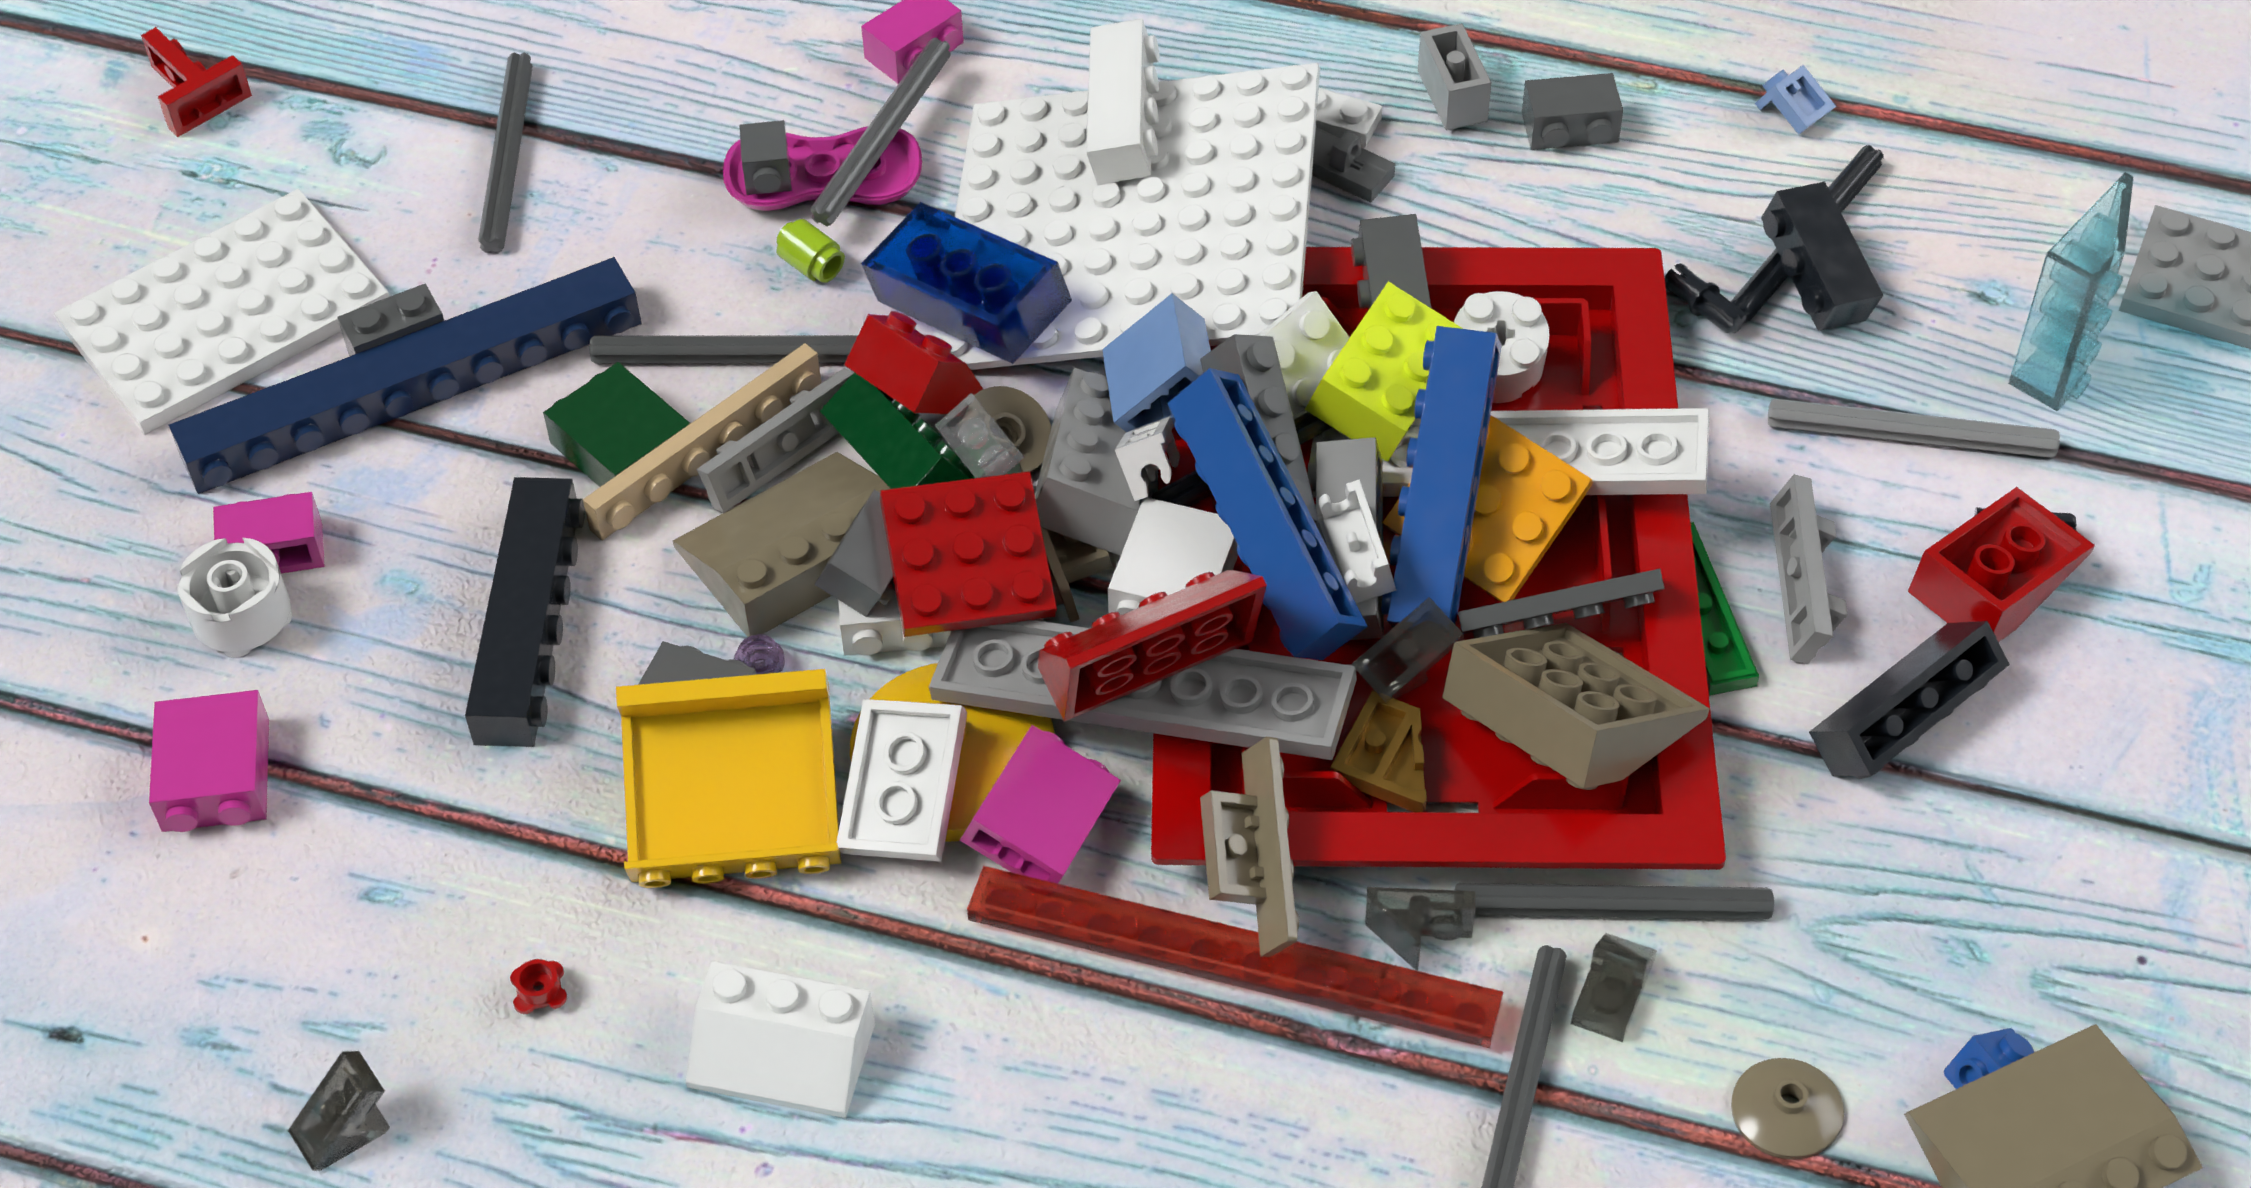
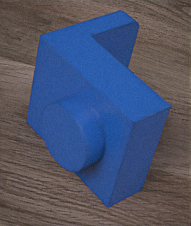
[1944,1028,2034,1089]

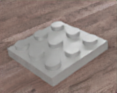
[2119,205,2251,349]

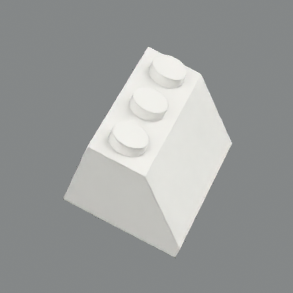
[686,961,875,1118]

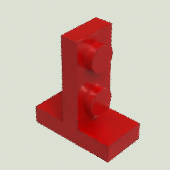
[141,27,252,137]

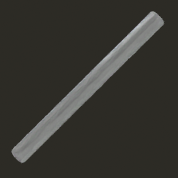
[1767,399,2060,458]

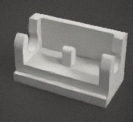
[1115,416,1180,501]
[1318,479,1396,603]

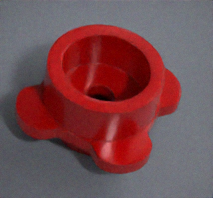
[510,959,567,1014]

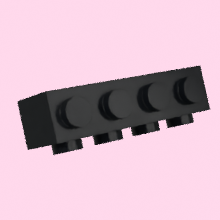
[1809,621,2010,779]

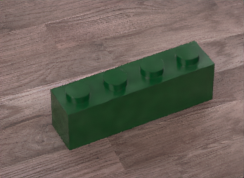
[820,372,970,489]

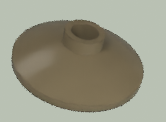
[960,386,1051,472]
[1731,1058,1844,1160]

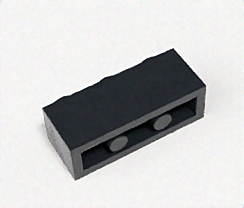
[1761,182,1883,331]

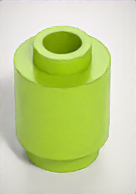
[776,219,845,283]

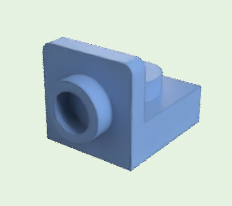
[1755,65,1836,135]

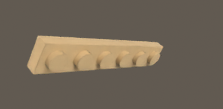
[583,344,822,541]

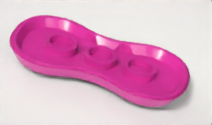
[723,126,922,211]

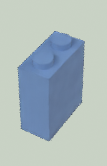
[1102,293,1211,432]

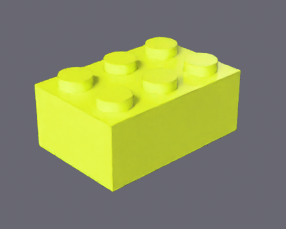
[1305,281,1463,462]

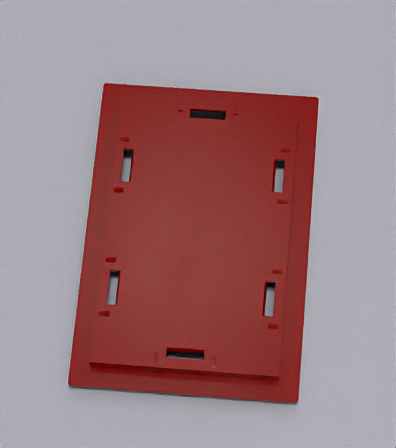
[1151,247,1726,870]

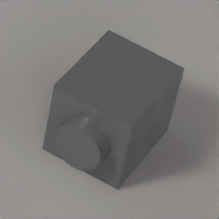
[739,120,792,195]

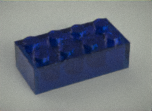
[861,202,1072,364]

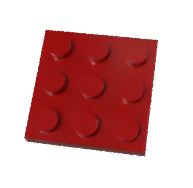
[880,471,1057,637]

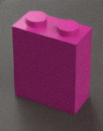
[149,690,269,832]
[960,725,1121,896]

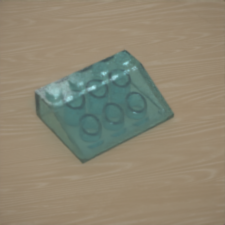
[2008,172,2134,412]

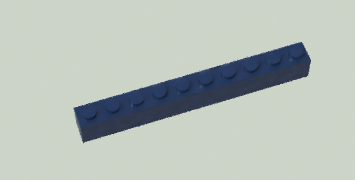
[169,257,642,494]

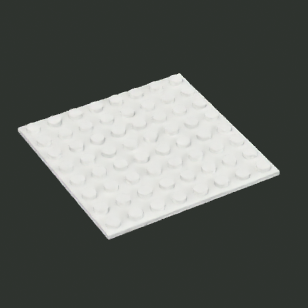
[935,63,1320,370]

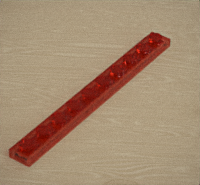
[967,866,1504,1048]

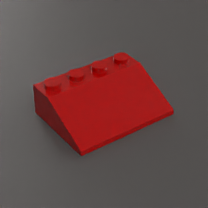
[1038,570,1267,722]

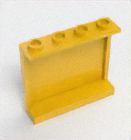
[616,669,841,888]

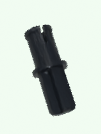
[1665,263,1746,333]

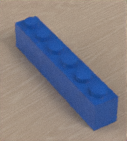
[1382,326,1502,638]
[1167,368,1368,660]

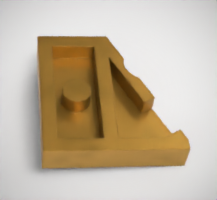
[1330,690,1427,812]

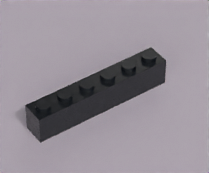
[465,477,585,747]

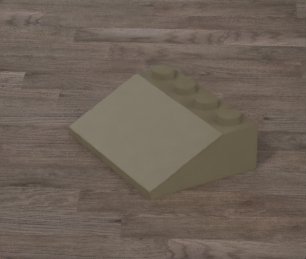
[673,452,890,641]
[1442,623,1710,790]
[1904,1024,2203,1188]

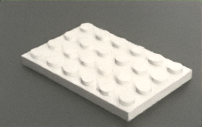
[54,189,390,435]

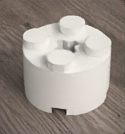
[1454,291,1549,403]
[177,538,292,658]

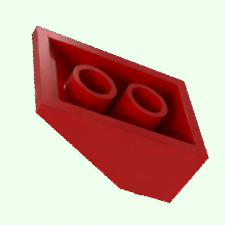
[844,311,983,415]
[1908,487,2095,642]

